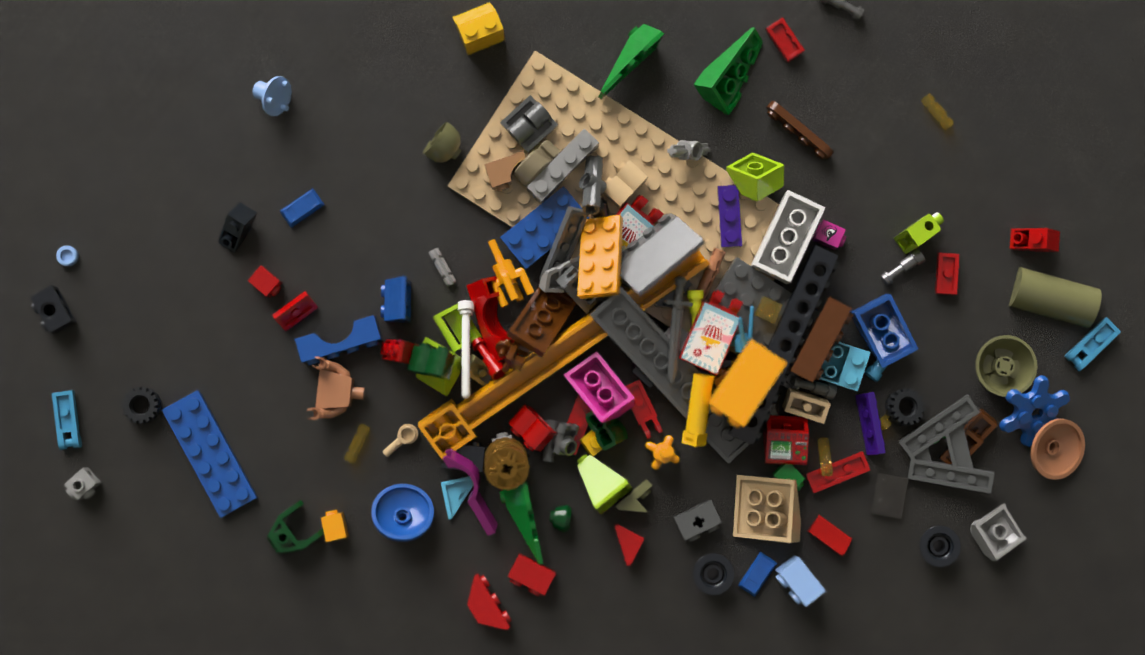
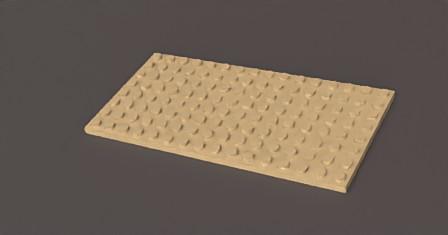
[448,51,779,357]

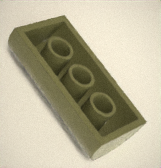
[1009,267,1102,328]

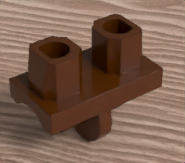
[495,339,530,373]

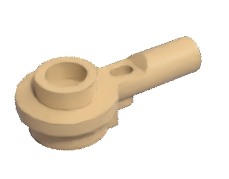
[382,424,418,457]

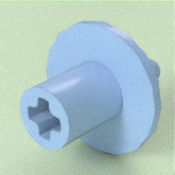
[252,76,292,116]

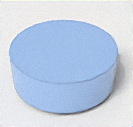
[56,245,79,266]

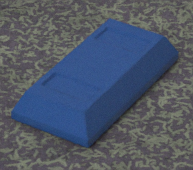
[280,188,325,228]
[738,551,777,597]

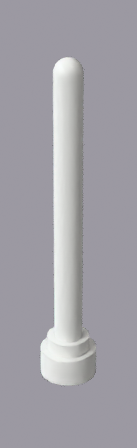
[458,300,474,399]

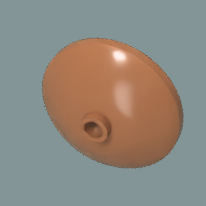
[1031,419,1085,480]

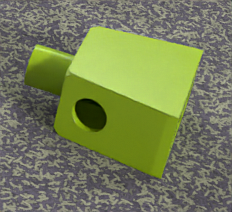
[894,213,944,254]

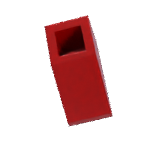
[1010,228,1060,252]

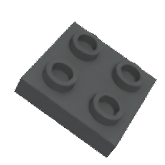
[500,95,558,153]

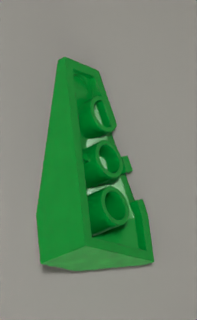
[598,24,664,100]
[693,27,763,115]
[499,481,543,564]

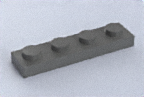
[539,206,588,280]

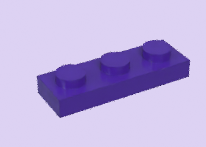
[717,185,742,248]
[855,392,886,455]

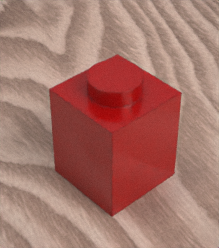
[247,265,283,298]

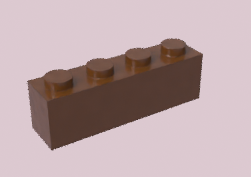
[791,297,853,382]

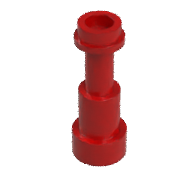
[471,337,506,380]

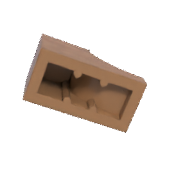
[484,151,525,192]

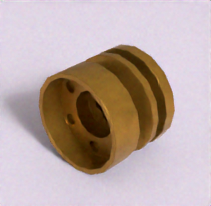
[484,437,529,490]

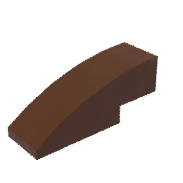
[940,408,998,464]

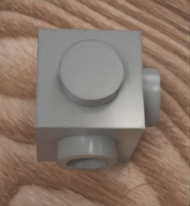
[64,467,102,500]

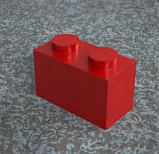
[508,553,556,596]

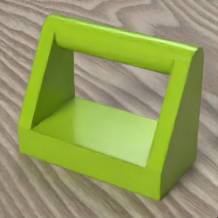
[432,303,482,353]

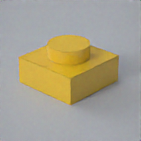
[579,430,602,457]

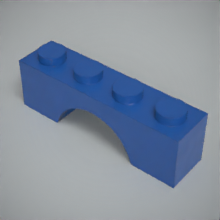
[295,315,383,366]

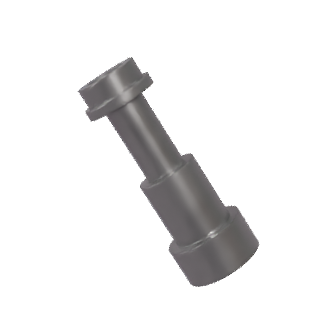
[819,0,864,20]
[881,248,926,285]

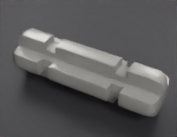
[429,248,456,286]

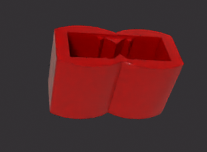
[508,404,557,452]

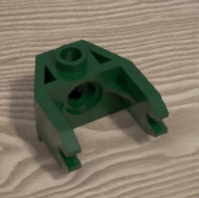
[266,500,324,555]

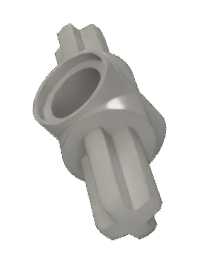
[667,140,711,161]

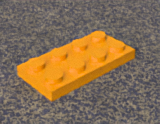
[577,215,623,299]

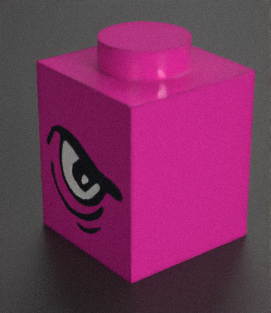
[813,219,847,250]

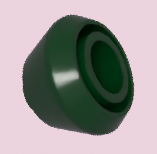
[549,505,572,533]

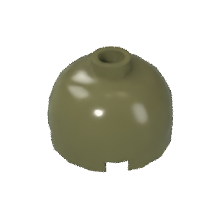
[423,122,461,163]

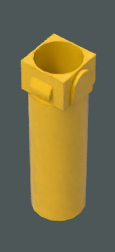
[682,373,714,447]

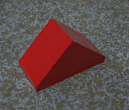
[614,524,644,566]

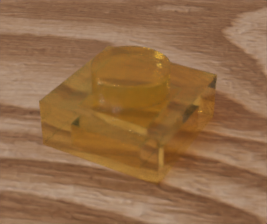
[754,296,782,324]

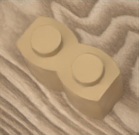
[603,161,648,209]

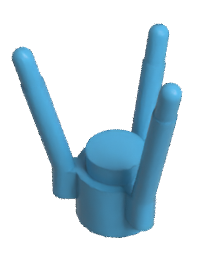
[730,306,754,352]

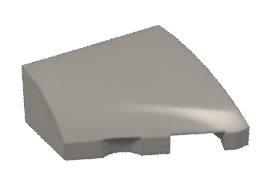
[539,256,580,293]

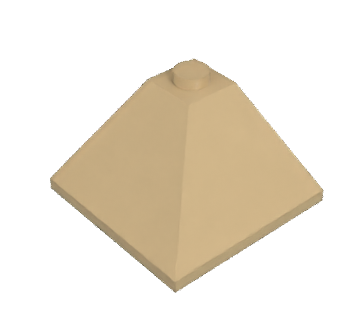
[733,475,801,543]

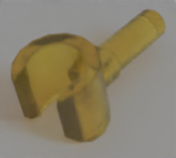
[879,410,892,430]

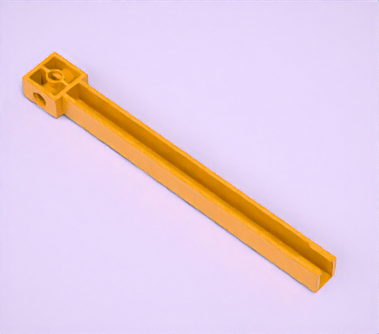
[418,248,710,460]

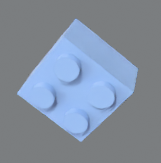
[775,555,825,606]

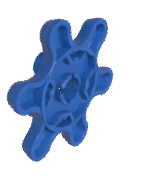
[999,375,1070,447]

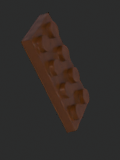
[506,287,576,358]

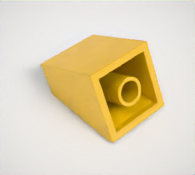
[452,2,505,55]

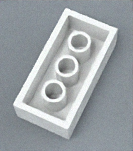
[751,190,825,284]

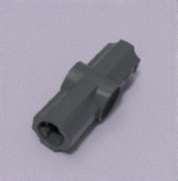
[579,155,607,215]

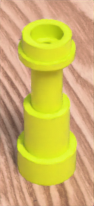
[687,290,704,332]

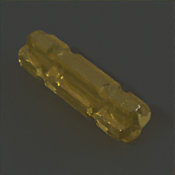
[921,93,954,130]
[344,424,370,463]
[818,437,833,477]

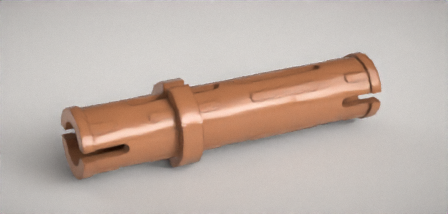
[697,247,726,301]

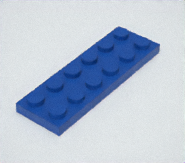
[162,390,258,518]

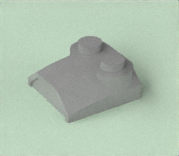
[970,503,1027,561]

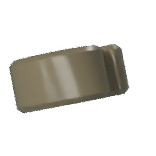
[514,140,561,188]

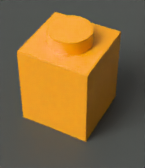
[321,509,349,542]

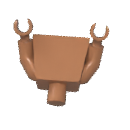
[307,356,365,420]

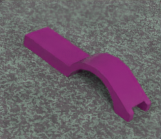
[442,448,498,536]

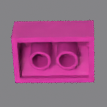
[564,351,635,423]

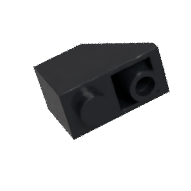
[218,202,257,253]

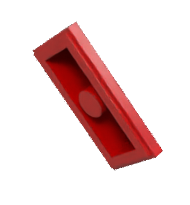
[807,515,852,556]

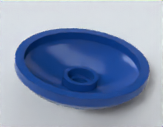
[371,484,434,541]

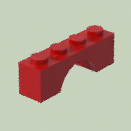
[466,276,520,362]

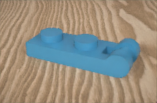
[1064,317,1121,371]
[52,390,82,450]

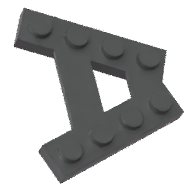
[899,394,995,493]

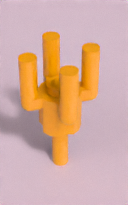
[488,239,535,308]
[644,435,680,470]

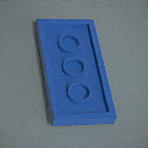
[500,186,589,269]

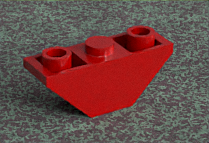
[380,339,419,364]
[467,573,512,630]

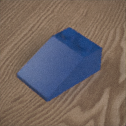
[381,277,411,323]
[850,294,918,368]

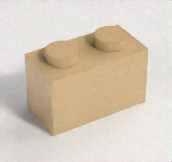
[782,388,831,424]

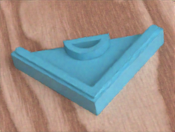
[441,476,473,520]

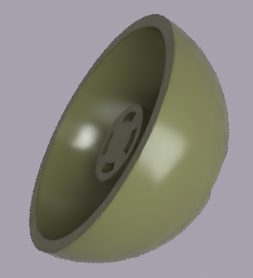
[975,335,1037,397]

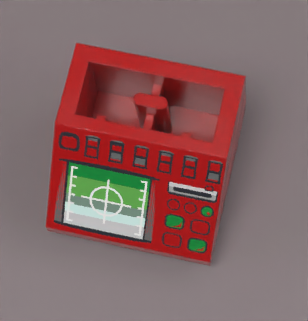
[763,415,809,465]

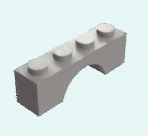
[527,128,599,204]

